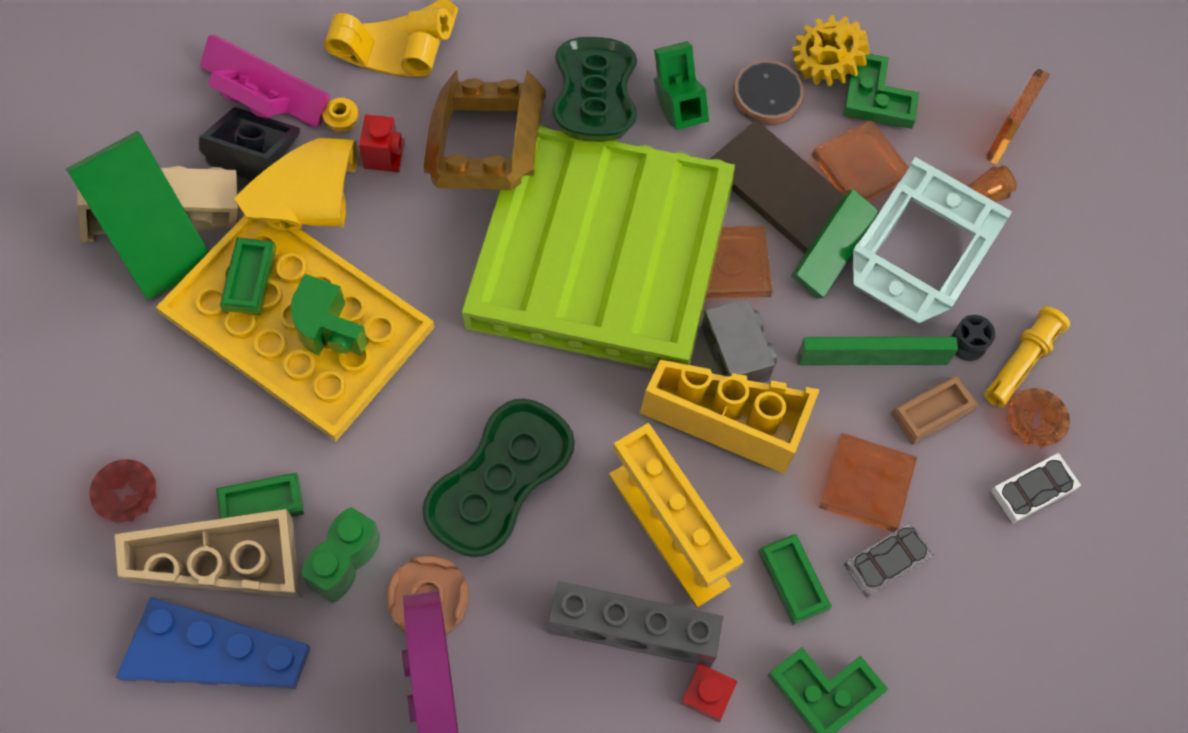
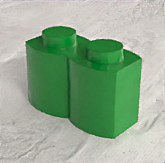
[301,507,380,603]

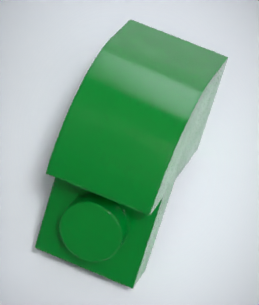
[654,41,709,130]
[291,274,368,355]

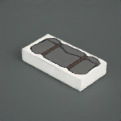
[991,453,1081,524]

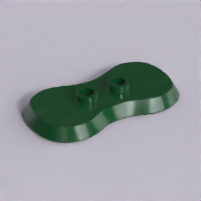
[552,37,637,142]
[422,398,575,557]

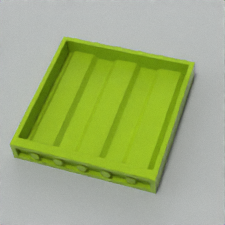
[462,125,735,370]

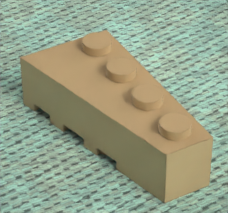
[114,509,301,598]

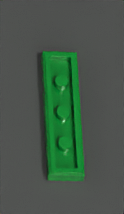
[797,337,958,365]

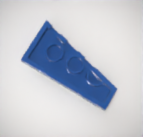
[116,597,311,689]

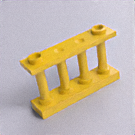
[609,423,744,609]

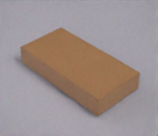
[891,375,979,445]

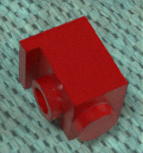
[359,114,405,172]

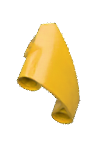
[324,0,458,77]
[233,138,358,231]

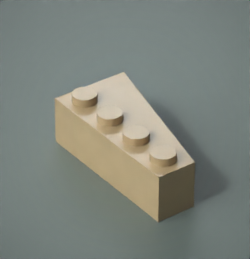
[77,166,238,243]

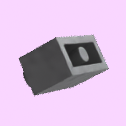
[701,298,777,383]

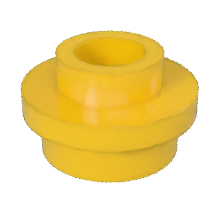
[322,98,359,133]

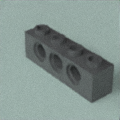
[548,581,723,668]

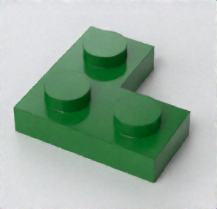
[843,54,919,129]
[768,647,889,733]

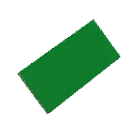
[66,131,209,300]

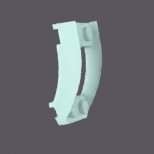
[853,157,1012,324]

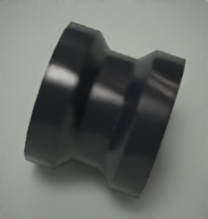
[951,314,995,361]

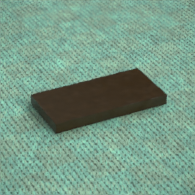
[709,120,844,254]

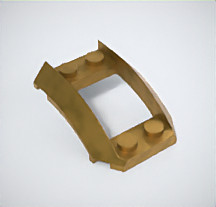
[423,70,546,190]

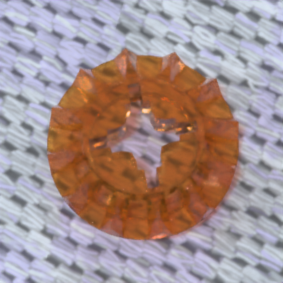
[1006,388,1070,449]

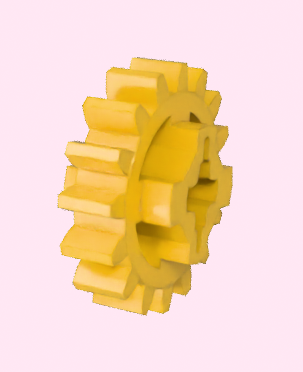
[792,15,870,86]

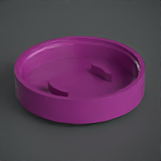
[402,590,459,733]

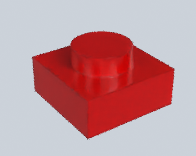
[681,663,737,722]

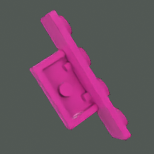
[200,35,330,127]

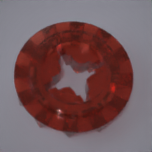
[90,459,157,523]

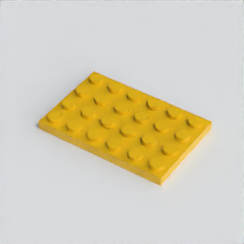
[156,215,435,442]

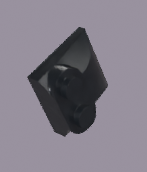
[199,107,300,181]

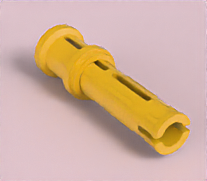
[983,306,1070,408]

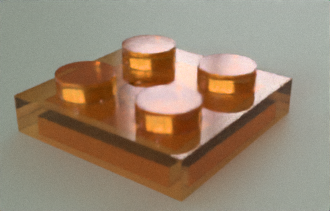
[819,433,917,533]

